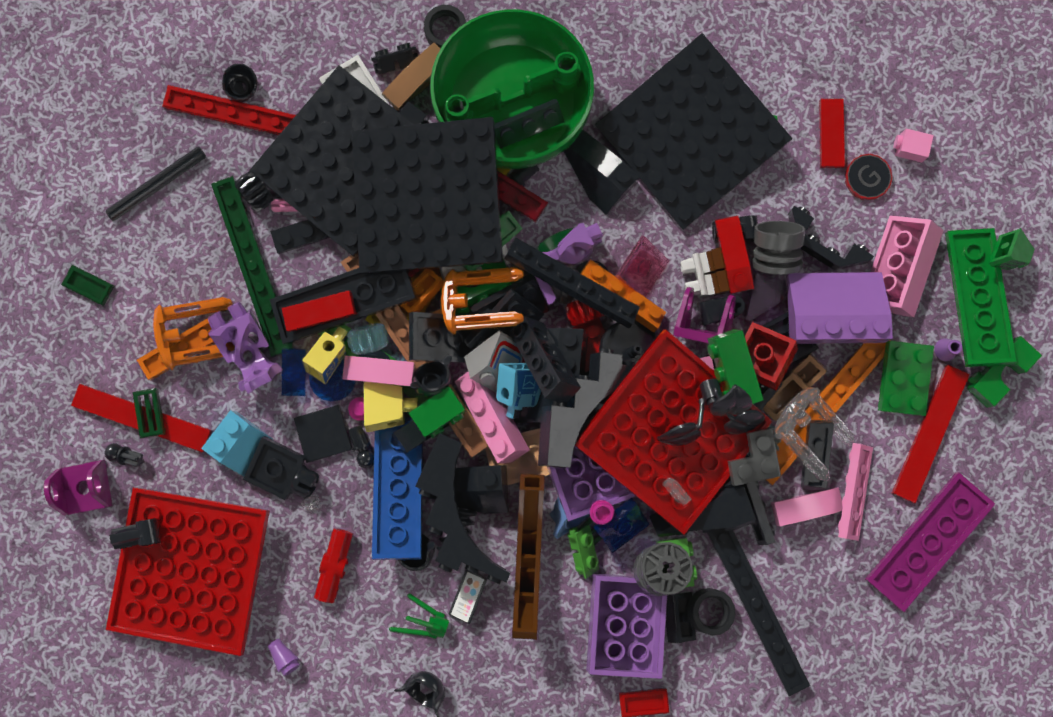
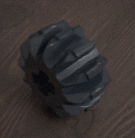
[235,171,273,212]

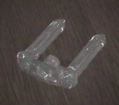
[774,387,855,482]

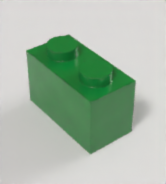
[409,386,467,439]

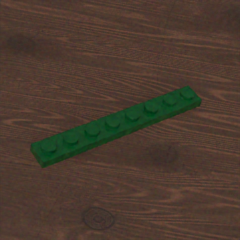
[211,176,295,357]

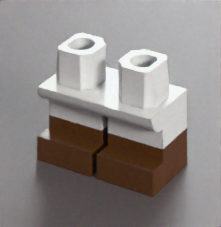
[680,247,730,298]

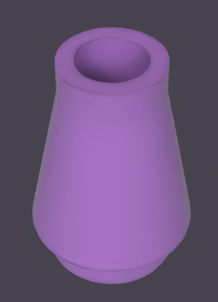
[934,338,962,361]
[268,638,300,676]

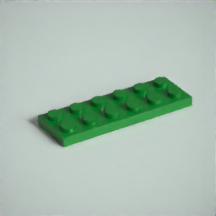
[945,228,1017,367]

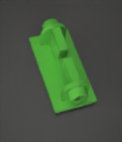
[567,525,600,579]

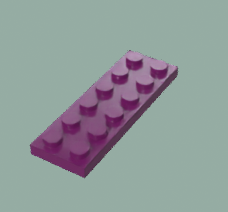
[865,472,995,612]

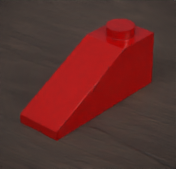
[715,215,754,294]

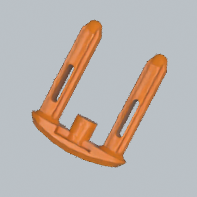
[441,267,524,334]
[153,297,235,370]

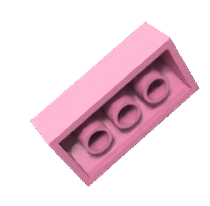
[871,216,944,317]

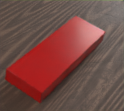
[819,99,845,168]
[282,290,356,332]

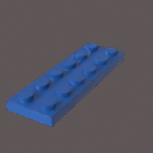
[372,417,423,560]

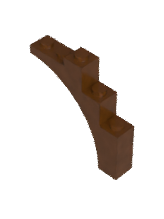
[512,474,545,640]

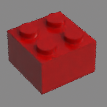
[745,322,798,391]

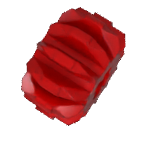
[565,300,604,326]

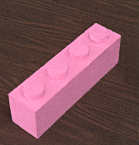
[455,372,530,463]

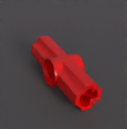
[314,528,354,603]

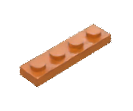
[581,259,666,332]
[137,318,214,381]

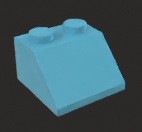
[201,410,273,476]

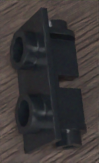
[371,42,418,74]

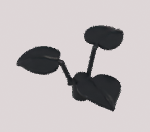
[657,379,765,446]

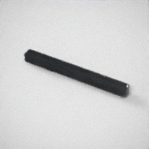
[105,146,206,221]

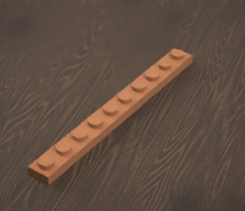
[341,253,489,458]

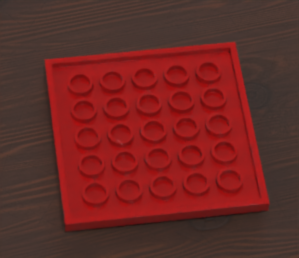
[575,329,772,534]
[106,487,270,656]

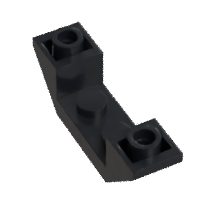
[788,206,874,270]

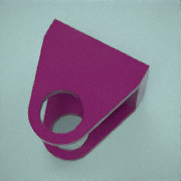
[673,287,736,343]
[44,460,113,516]

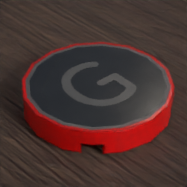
[845,154,892,200]

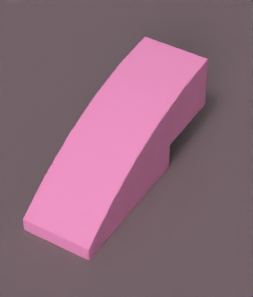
[342,356,415,387]
[771,487,843,526]

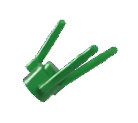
[389,593,449,639]

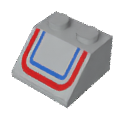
[464,330,526,393]

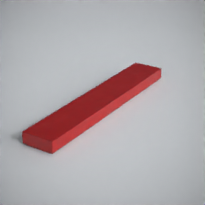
[162,85,296,135]
[892,365,970,503]
[71,384,212,452]

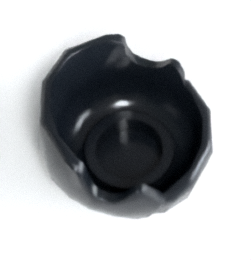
[222,64,257,101]

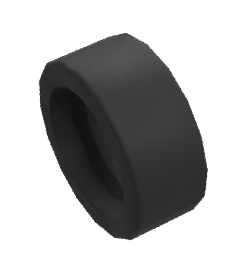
[424,5,467,48]
[687,588,736,636]

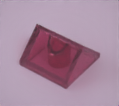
[615,235,669,297]

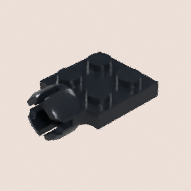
[243,436,319,500]

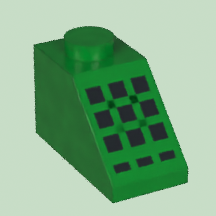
[989,228,1035,270]

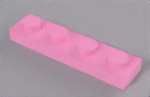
[838,443,873,541]

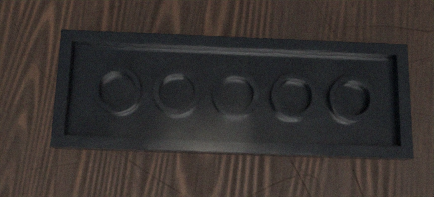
[269,268,417,345]

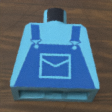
[496,363,541,419]

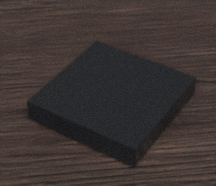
[294,405,352,463]

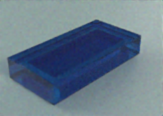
[281,348,307,396]

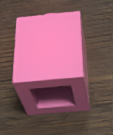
[893,128,934,163]

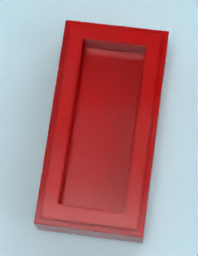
[619,688,670,717]

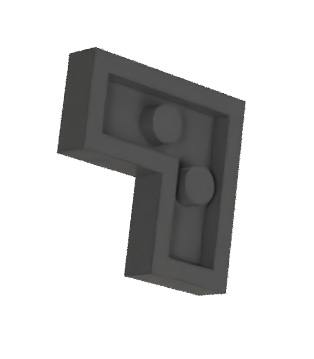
[728,428,781,486]

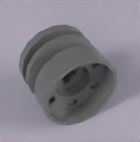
[753,221,805,274]
[633,542,693,596]

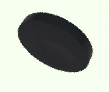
[599,320,659,365]

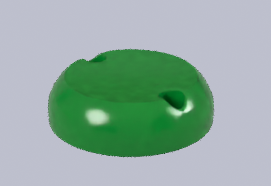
[430,9,594,169]

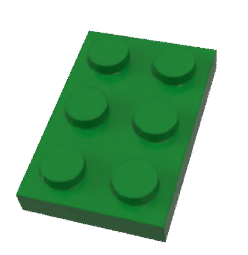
[878,341,934,416]

